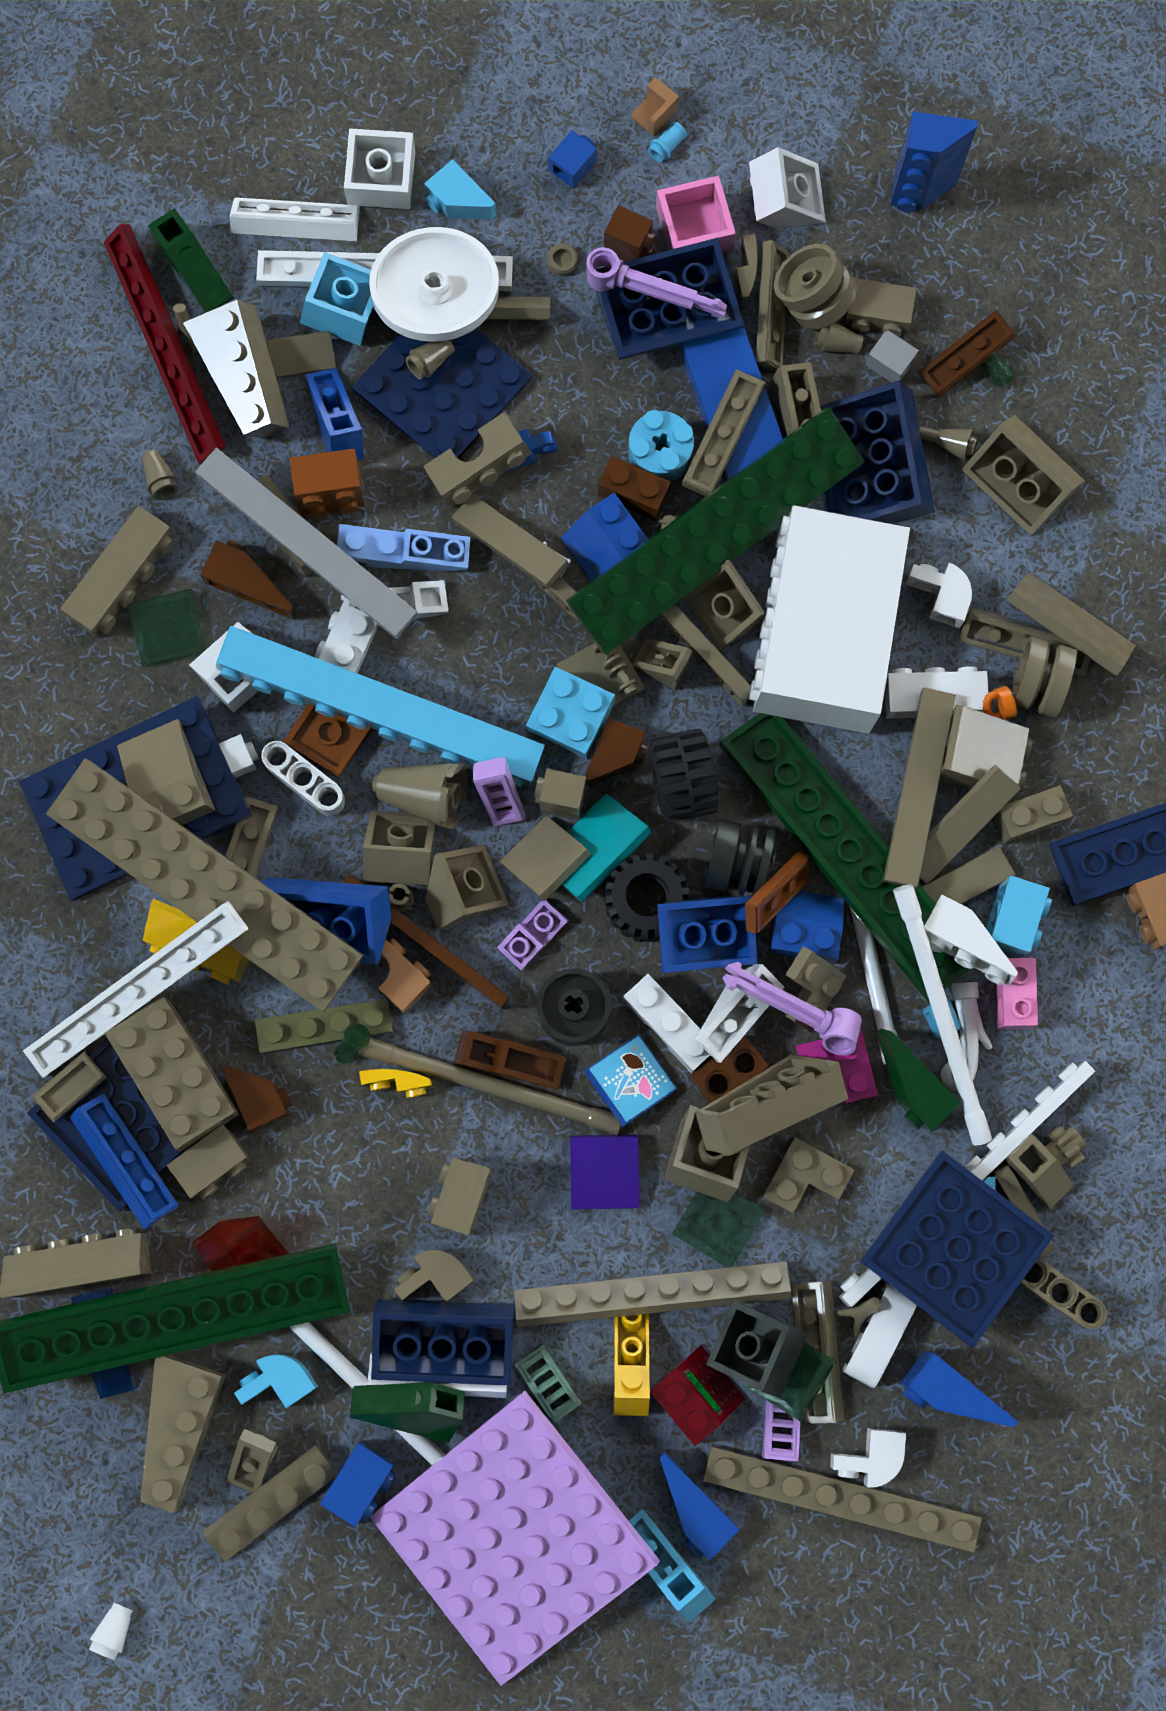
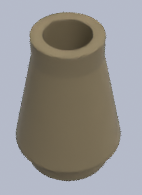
[814,322,864,354]
[405,340,455,379]
[141,450,179,500]

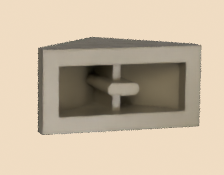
[632,638,693,690]

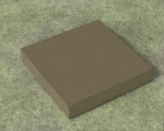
[500,815,591,902]

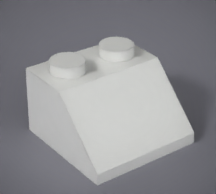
[749,147,826,228]

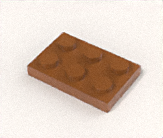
[283,704,373,779]

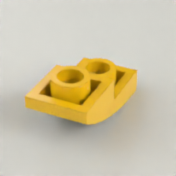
[359,1069,433,1098]

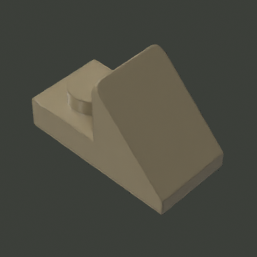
[226,1429,278,1493]

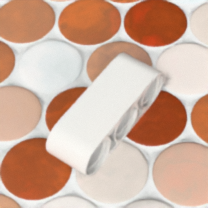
[261,741,345,816]
[842,1283,916,1388]

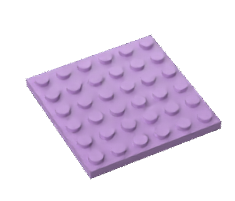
[370,1391,660,1686]

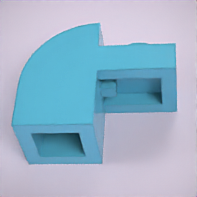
[234,1354,318,1408]

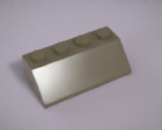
[0,1227,152,1298]

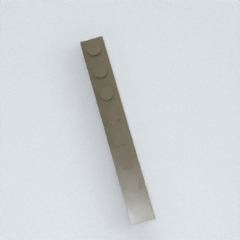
[514,1262,791,1327]
[703,1446,982,1553]

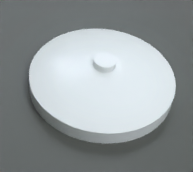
[369,227,499,342]

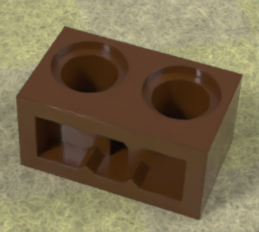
[689,1035,769,1104]

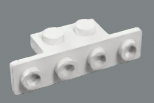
[315,595,378,674]

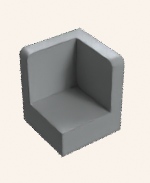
[865,330,919,382]

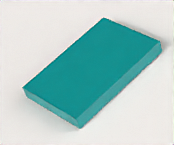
[561,793,652,903]

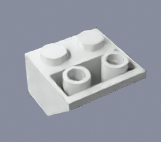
[189,622,258,713]

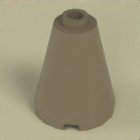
[372,763,468,830]

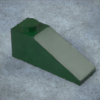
[876,1028,960,1132]

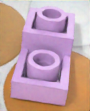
[497,900,570,970]

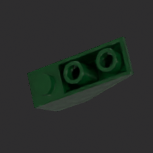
[148,208,234,313]
[349,1383,465,1443]

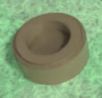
[547,243,578,277]

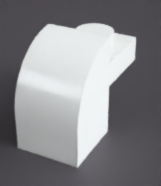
[906,563,972,629]
[830,1428,906,1487]

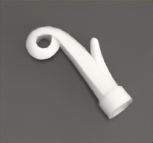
[941,982,992,1092]

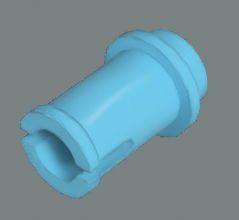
[648,122,687,163]

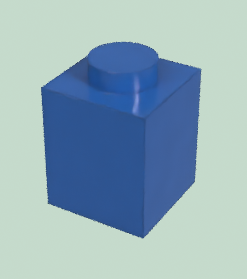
[548,130,597,188]

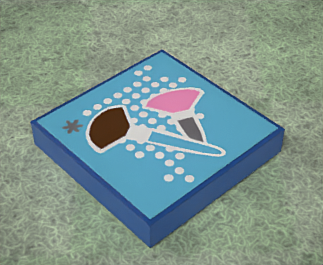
[584,1034,678,1127]

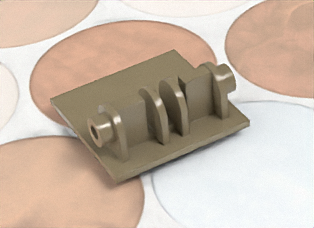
[556,642,645,706]

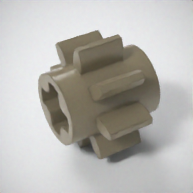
[1045,1126,1087,1168]

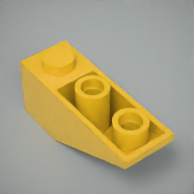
[614,1313,650,1416]

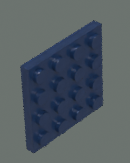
[352,328,533,459]
[27,1038,186,1212]
[859,1151,1054,1348]

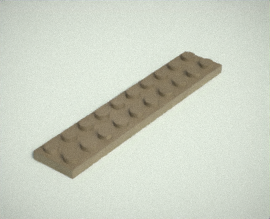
[46,758,364,1012]

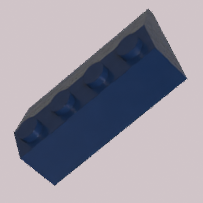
[595,238,744,360]
[820,380,935,523]

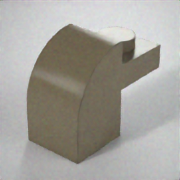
[394,1250,475,1302]

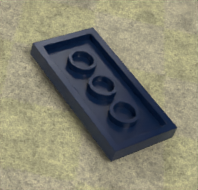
[1048,803,1166,906]

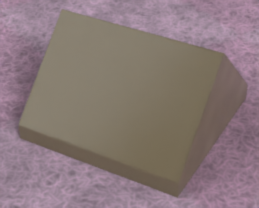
[684,560,765,651]

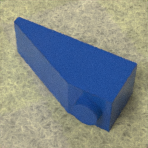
[305,368,364,460]
[658,1451,739,1560]

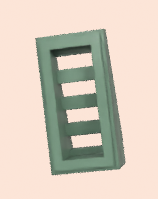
[515,1345,582,1424]

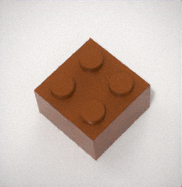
[289,449,365,518]

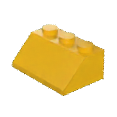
[143,898,249,985]

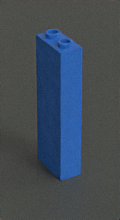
[678,328,783,483]

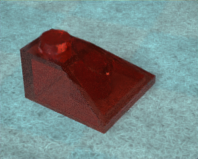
[193,1216,290,1272]

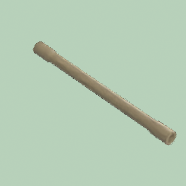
[360,1036,621,1135]

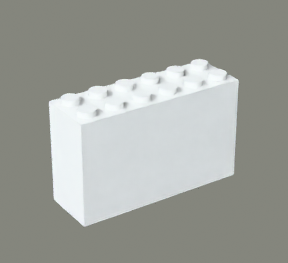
[749,505,910,734]

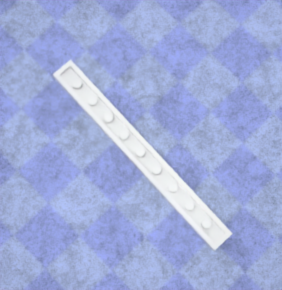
[839,1061,1095,1307]

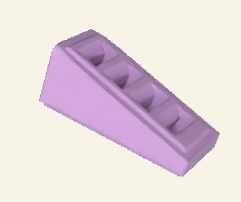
[473,757,525,826]
[762,1388,802,1461]

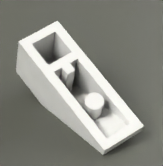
[695,964,785,1063]

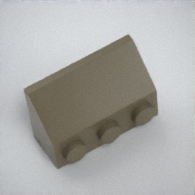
[962,415,1085,536]

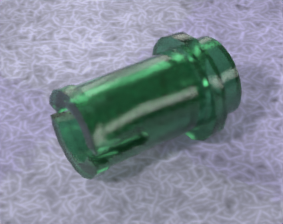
[981,353,1015,387]
[334,1024,370,1065]

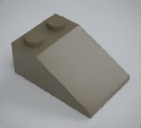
[117,719,216,825]

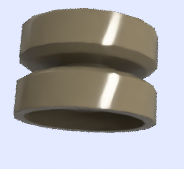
[773,243,857,329]
[1011,636,1077,718]

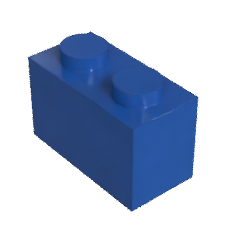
[320,1441,397,1527]

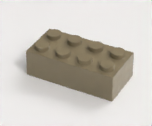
[105,996,240,1152]

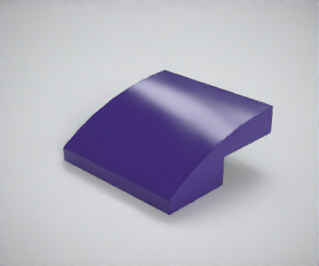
[570,1134,639,1209]

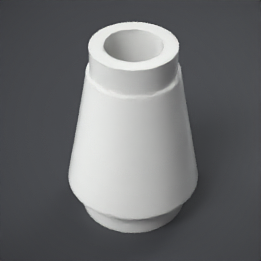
[89,1603,133,1660]

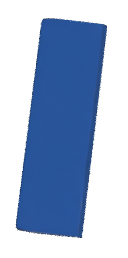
[71,1094,179,1229]

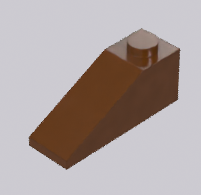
[200,540,296,620]

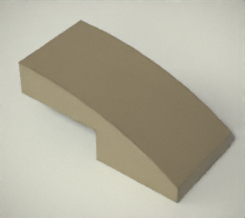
[734,234,758,309]

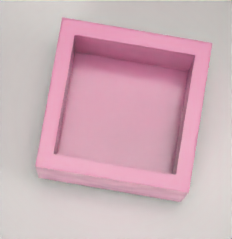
[656,175,736,253]

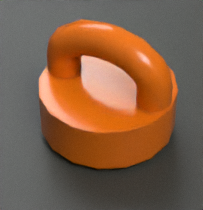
[983,686,1017,720]

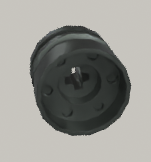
[704,819,776,896]

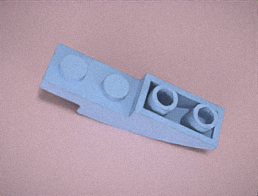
[336,524,470,571]

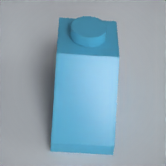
[424,159,496,220]

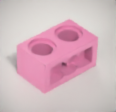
[996,958,1038,1029]

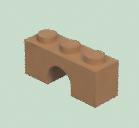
[356,938,432,1015]

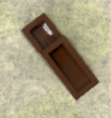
[453,1031,567,1090]

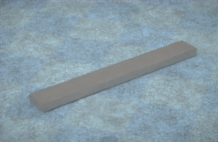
[195,447,418,639]

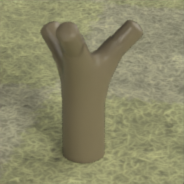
[173,303,198,353]
[837,1297,881,1337]

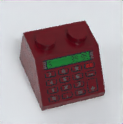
[650,1345,745,1446]

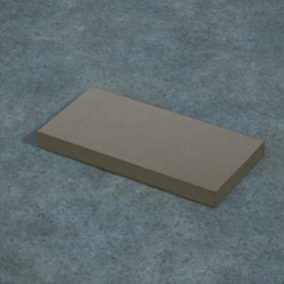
[1007,572,1136,675]

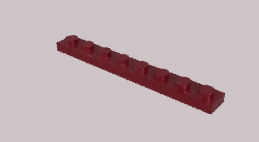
[104,224,226,464]

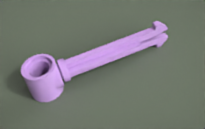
[586,247,727,317]
[723,962,862,1055]

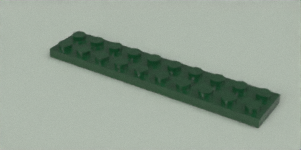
[566,407,864,655]
[719,713,974,1003]
[0,1243,350,1394]

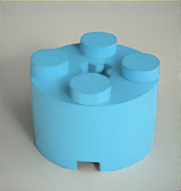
[628,410,694,482]

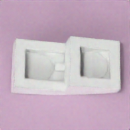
[389,580,448,619]

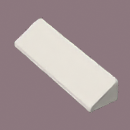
[229,198,360,241]

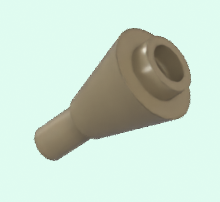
[920,426,978,461]

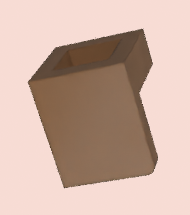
[631,77,679,136]

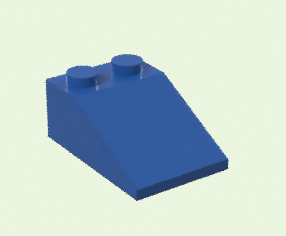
[657,896,758,973]
[899,1351,1018,1427]

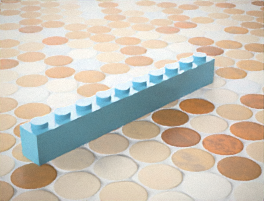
[216,625,545,788]

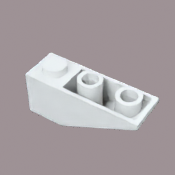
[924,894,1018,986]

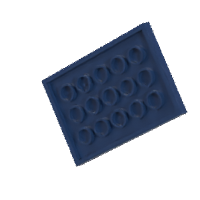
[19,696,253,901]

